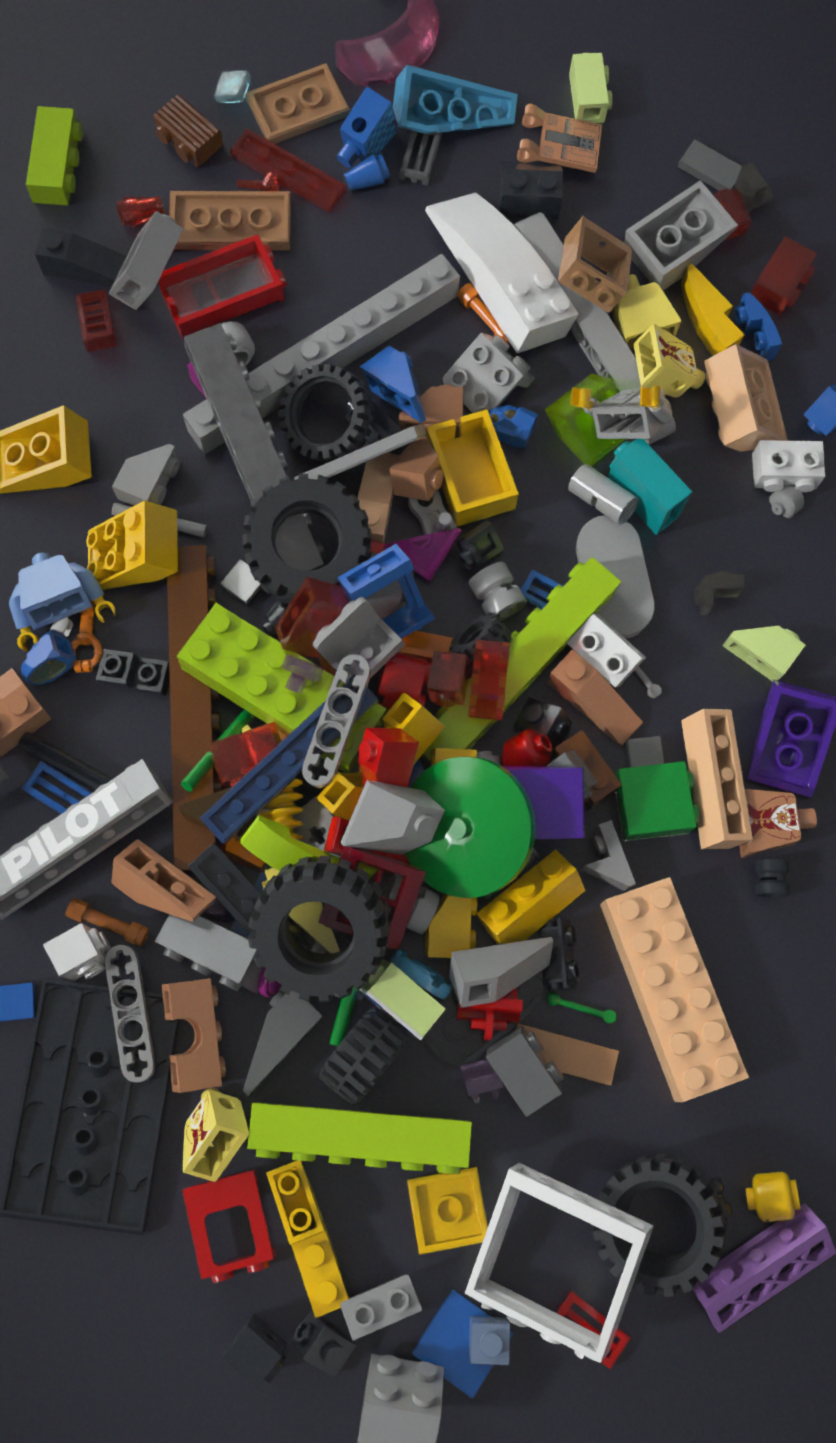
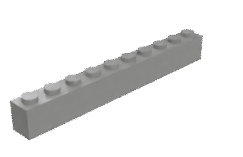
[183,254,460,455]

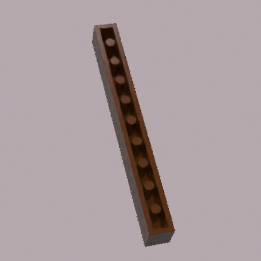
[167,545,225,875]

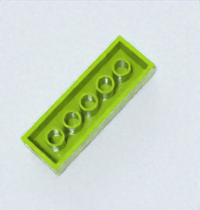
[177,603,386,773]
[247,1102,472,1174]

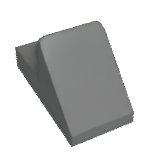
[582,820,636,891]

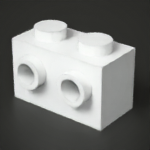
[752,440,825,492]
[567,614,646,687]
[43,923,111,981]

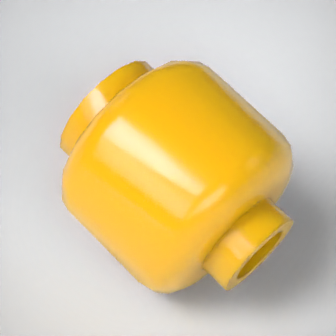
[746,1172,801,1222]

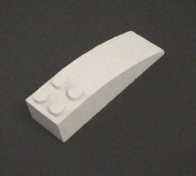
[425,192,579,353]

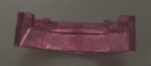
[335,0,439,86]

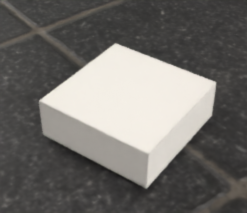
[220,559,261,605]

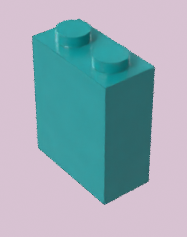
[608,439,692,535]

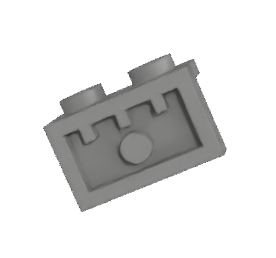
[340,1274,422,1340]

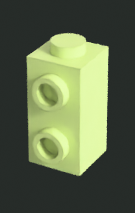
[569,53,612,123]

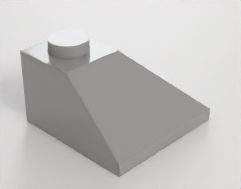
[340,780,445,855]

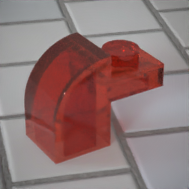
[468,640,510,720]

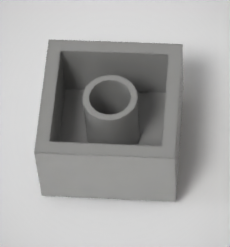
[357,1354,444,1443]

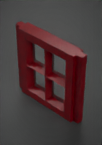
[318,846,426,949]

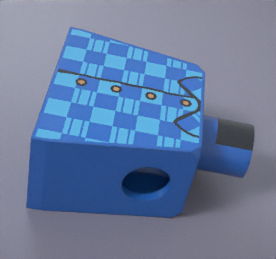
[336,87,397,168]

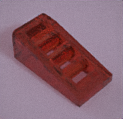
[75,289,118,352]

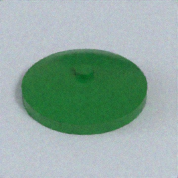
[405,756,536,898]

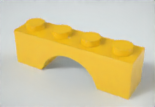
[316,693,445,821]

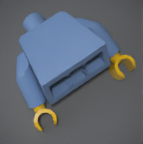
[9,552,116,652]

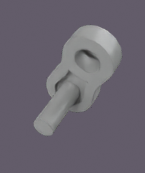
[408,490,456,535]

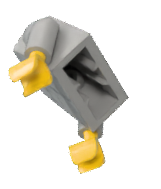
[570,385,672,439]

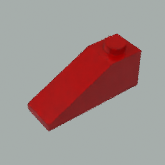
[358,728,419,788]

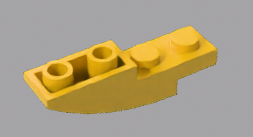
[266,1160,349,1318]

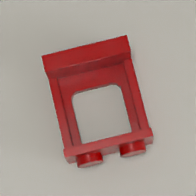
[182,1168,276,1283]

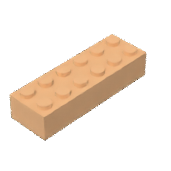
[600,877,749,1102]

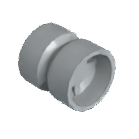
[469,562,527,621]
[382,874,440,935]

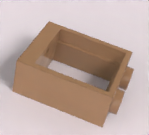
[558,216,632,313]

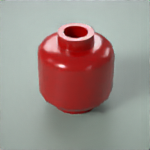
[501,729,552,767]

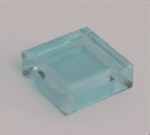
[214,70,252,104]

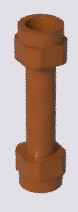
[65,898,150,948]

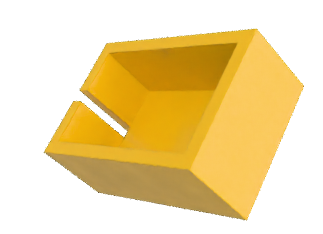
[426,409,519,527]

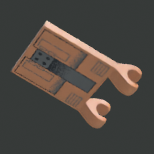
[517,104,602,173]

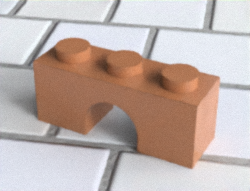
[162,978,226,1093]

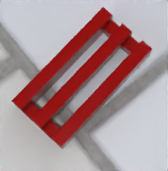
[557,1290,631,1369]

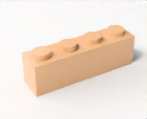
[681,709,753,849]

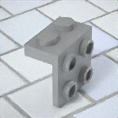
[443,332,535,413]
[313,597,405,678]

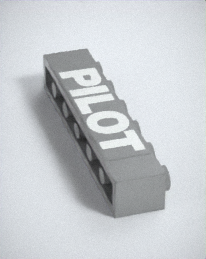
[0,759,173,920]

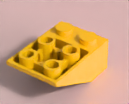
[86,500,178,590]

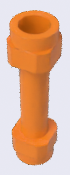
[457,283,511,346]

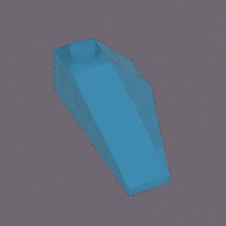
[393,65,518,134]

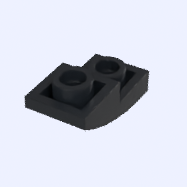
[96,649,170,696]

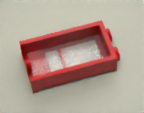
[158,234,287,340]

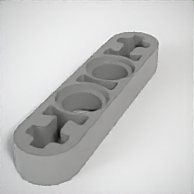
[302,654,371,788]
[105,945,156,1083]

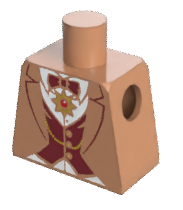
[739,789,817,858]

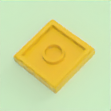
[407,1167,488,1255]

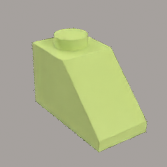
[722,626,805,682]

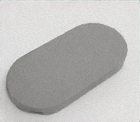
[576,515,654,638]

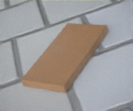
[169,191,291,250]

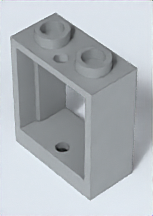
[109,211,184,310]

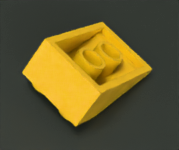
[0,405,91,494]

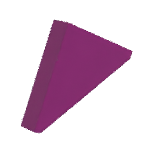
[385,528,463,581]

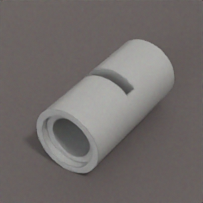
[568,464,638,525]

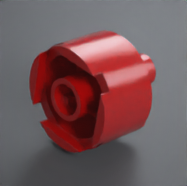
[374,652,433,714]

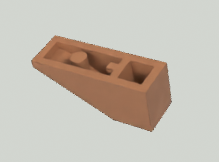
[547,649,643,747]
[111,839,216,922]

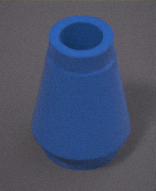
[344,154,390,191]

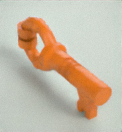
[71,601,103,673]

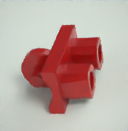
[456,988,523,1041]

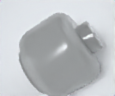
[769,485,804,518]

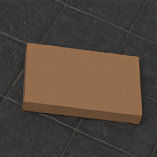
[246,63,350,146]

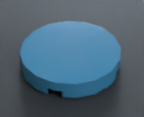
[389,948,453,1000]

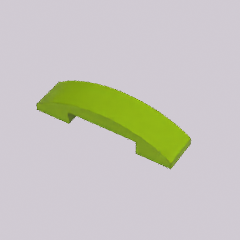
[241,815,377,881]

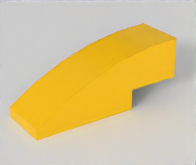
[681,263,744,356]

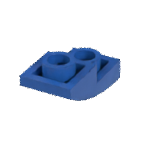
[735,292,782,360]

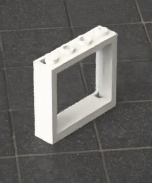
[465,1163,654,1363]

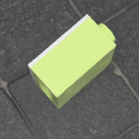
[358,959,445,1040]

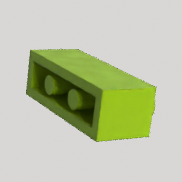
[26,106,83,205]

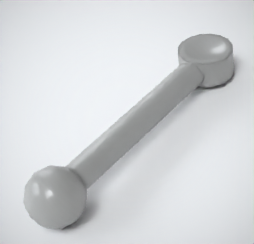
[634,666,662,698]

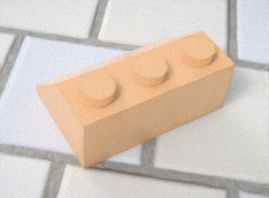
[704,344,788,452]

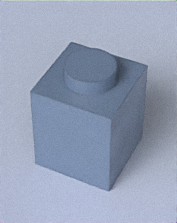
[469,1316,510,1365]

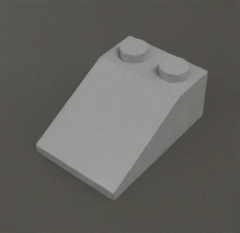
[624,180,738,291]

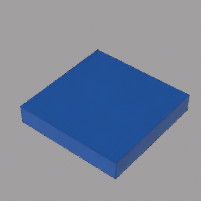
[412,1288,513,1399]

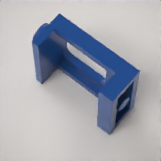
[337,544,435,639]

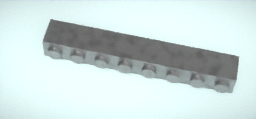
[184,323,326,571]

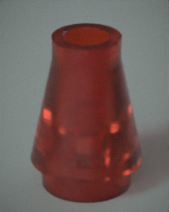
[116,195,164,228]

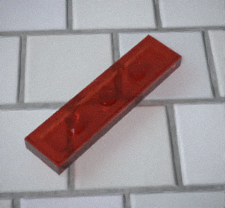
[230,128,346,213]

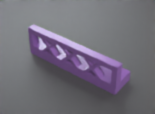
[692,1203,836,1333]

